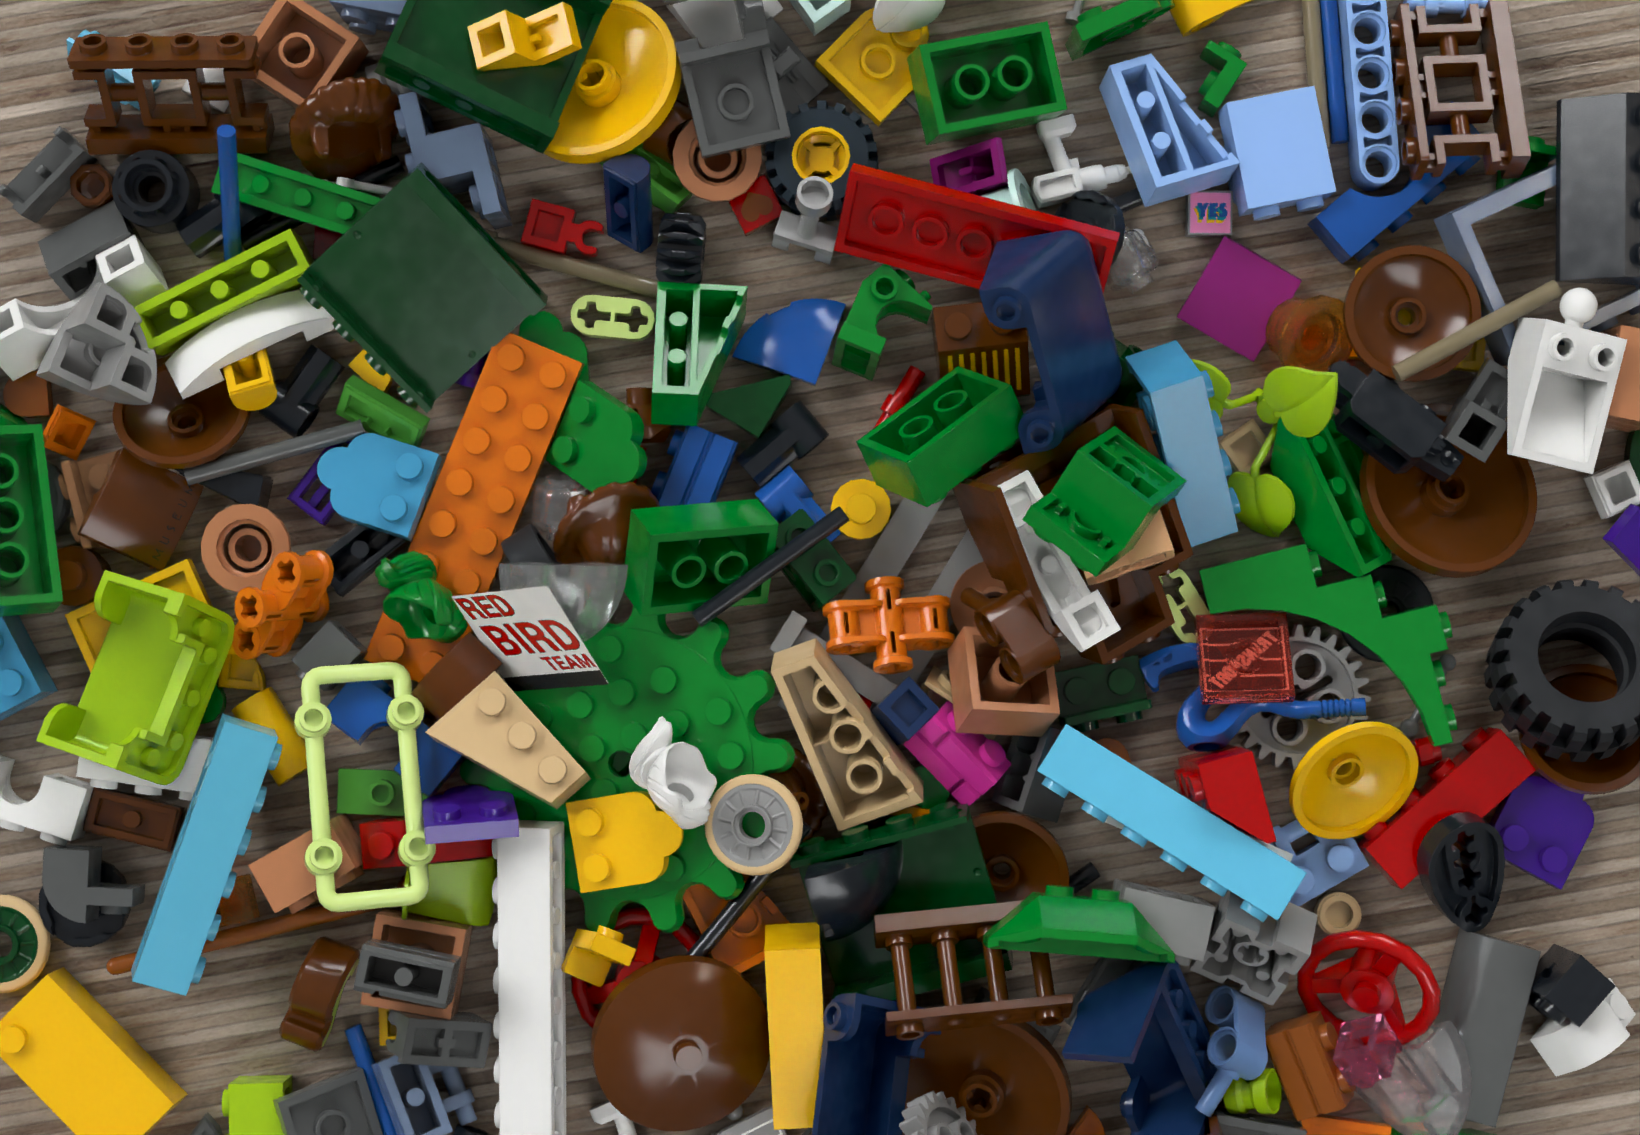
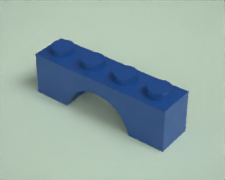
[1308,101,1481,264]

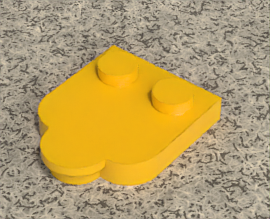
[814,8,929,127]
[566,791,684,893]

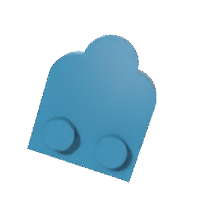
[317,433,442,541]

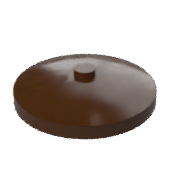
[1360,403,1537,578]
[591,955,770,1131]
[902,1022,1072,1135]

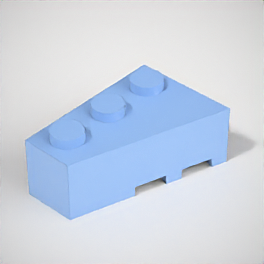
[1099,53,1240,207]

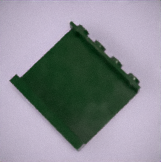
[297,162,548,413]
[790,802,1013,1001]

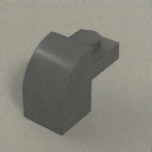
[1441,358,1508,463]
[42,844,145,923]

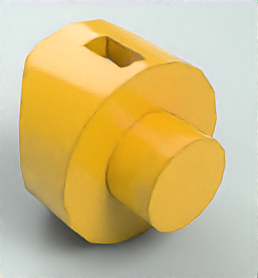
[830,479,891,540]

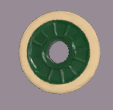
[0,895,51,993]

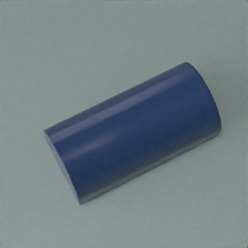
[603,154,654,253]

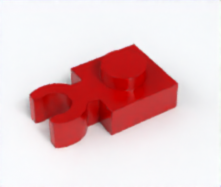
[521,198,605,257]

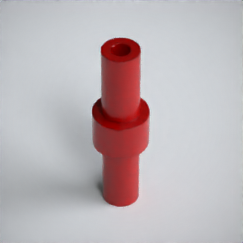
[873,365,926,429]

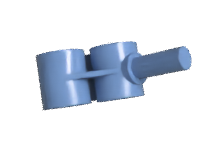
[1195,985,1268,1117]

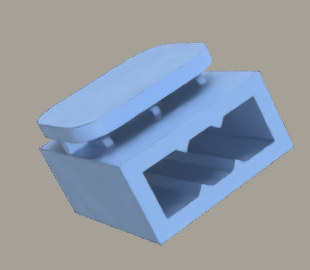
[1218,86,1336,221]

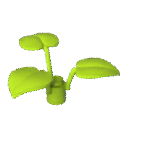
[1191,359,1338,537]

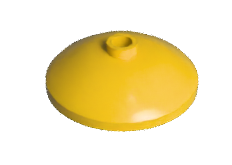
[1289,722,1418,839]

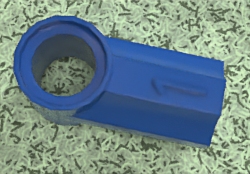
[754,465,842,543]

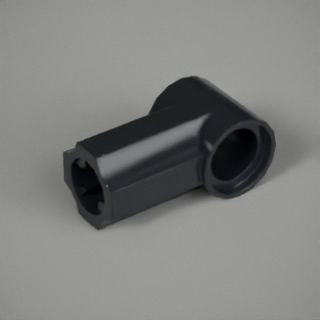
[176,194,273,258]
[259,344,345,438]
[736,400,829,488]

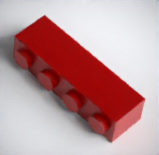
[1357,727,1536,889]

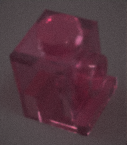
[1333,1013,1403,1088]

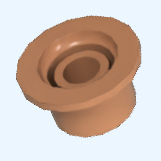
[673,120,762,202]
[201,504,291,593]

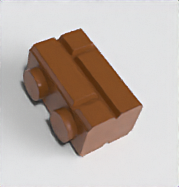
[1265,1011,1356,1121]

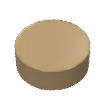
[1314,891,1362,935]

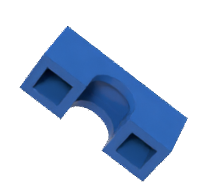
[327,680,464,798]

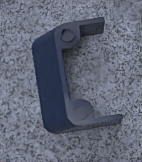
[1062,960,1217,1135]

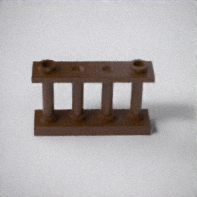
[873,900,1074,1040]

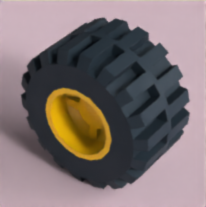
[765,100,878,221]

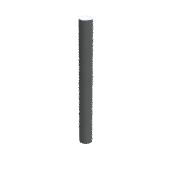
[183,419,364,486]

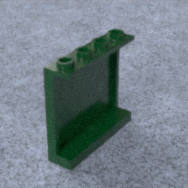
[374,0,612,154]

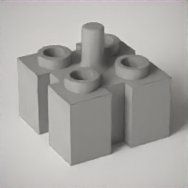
[1190,890,1318,1006]

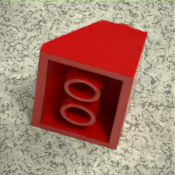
[1174,744,1276,844]

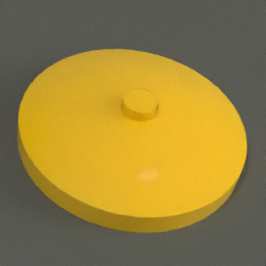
[544,0,682,164]

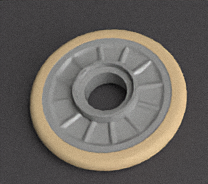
[705,774,803,876]

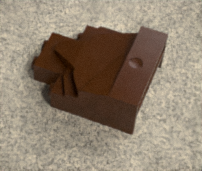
[953,402,1194,665]

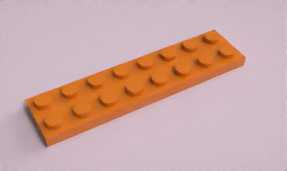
[363,332,584,683]

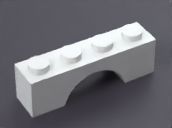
[0,234,169,381]

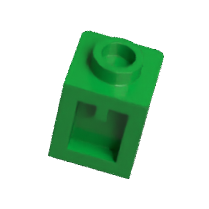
[1197,40,1247,118]

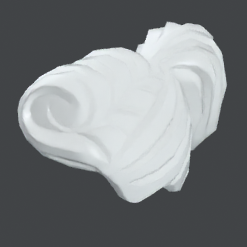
[629,716,717,829]

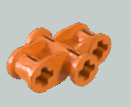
[232,550,334,660]
[822,576,955,674]

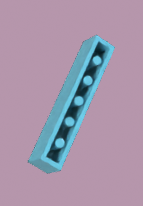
[131,713,282,996]
[1037,724,1307,922]

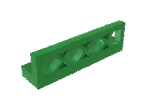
[211,153,382,235]

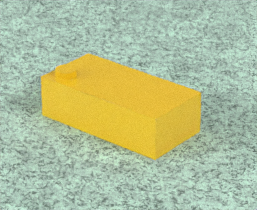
[764,922,824,1130]
[0,967,188,1135]

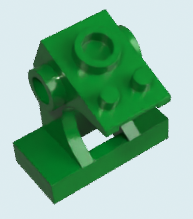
[831,264,933,381]

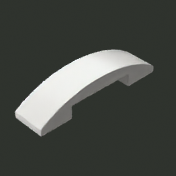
[165,290,335,399]
[997,470,1121,652]

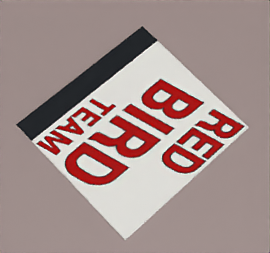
[451,586,609,691]

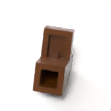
[411,632,503,721]

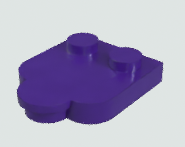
[1489,776,1594,890]
[422,785,519,844]

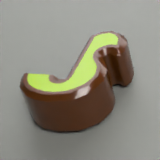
[279,936,360,1052]

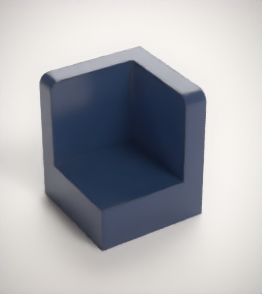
[870,676,940,746]

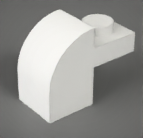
[1530,978,1636,1077]

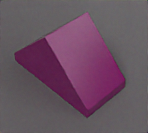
[929,137,1008,196]

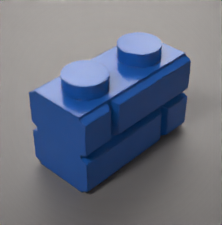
[651,426,739,507]

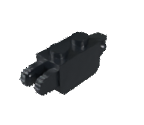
[1328,360,1464,482]

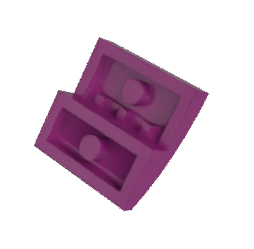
[1177,235,1302,362]

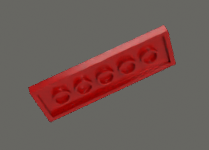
[834,163,1120,293]

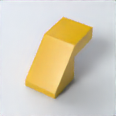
[467,2,582,71]

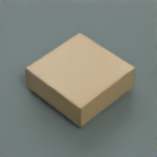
[1218,418,1273,474]

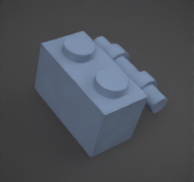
[371,1055,477,1135]

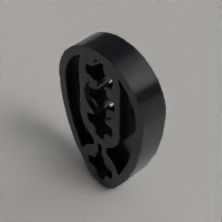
[1416,812,1505,932]

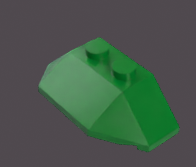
[1270,413,1392,578]
[983,885,1175,964]

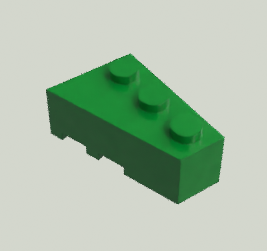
[651,282,748,426]

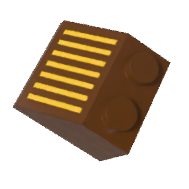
[931,302,1031,397]

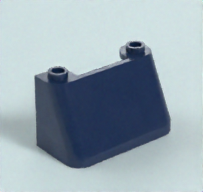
[979,230,1122,454]
[812,993,941,1135]

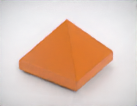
[43,404,96,461]

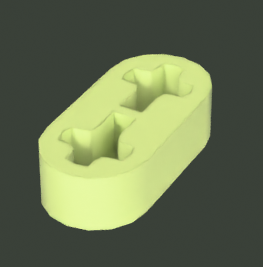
[570,295,656,342]
[1159,568,1214,644]

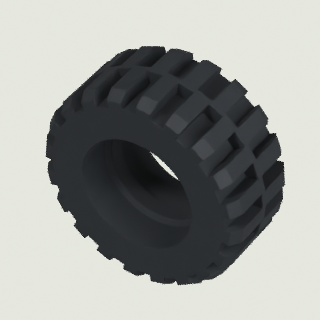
[1484,579,1640,762]

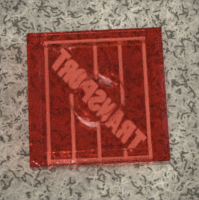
[1194,612,1295,705]

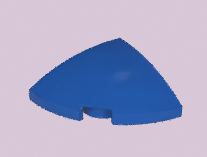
[732,299,846,386]

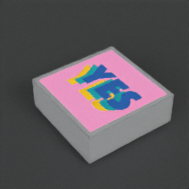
[1185,190,1233,238]

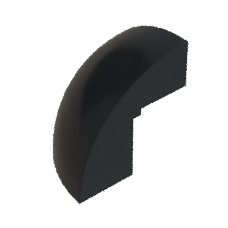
[804,840,903,942]

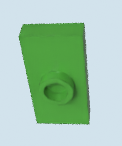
[335,375,430,448]
[336,768,427,816]

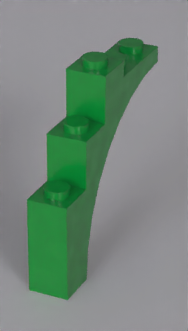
[1199,544,1458,747]

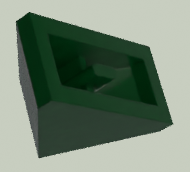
[706,374,792,440]

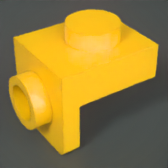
[561,925,636,987]

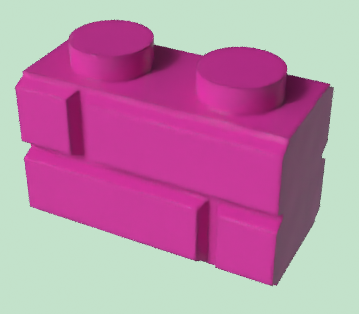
[903,700,1012,806]

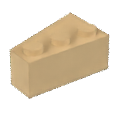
[425,671,591,809]

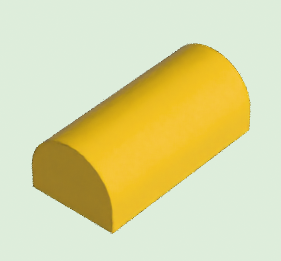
[223,347,277,411]
[231,687,307,787]

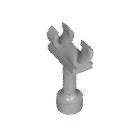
[771,176,838,265]

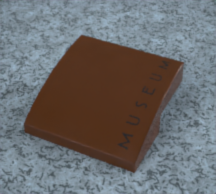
[78,448,204,571]

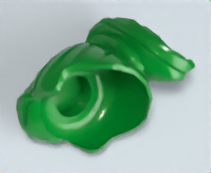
[375,551,468,643]

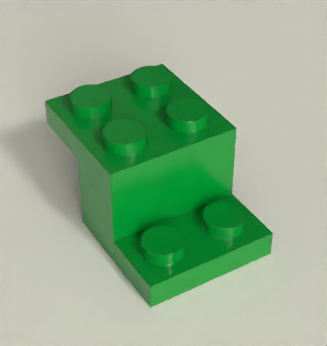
[1022,426,1187,577]

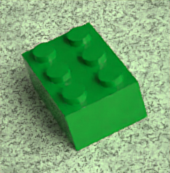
[907,21,1067,145]
[856,366,1023,508]
[622,499,779,616]

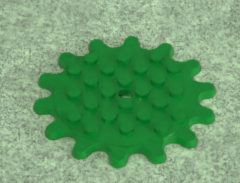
[460,595,796,933]

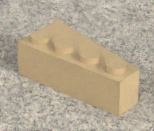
[771,638,924,832]

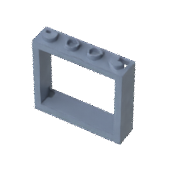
[1433,163,1640,366]

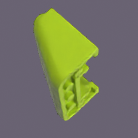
[36,570,235,785]

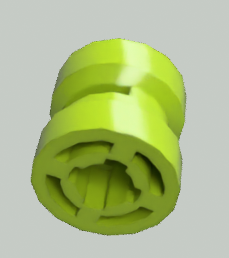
[1223,1068,1282,1114]

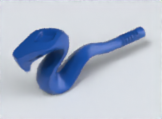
[1139,643,1366,752]

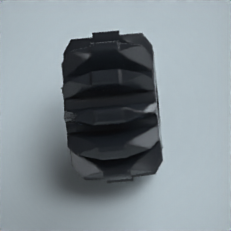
[656,212,706,284]

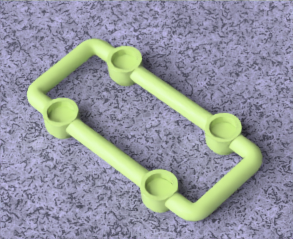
[294,662,436,912]

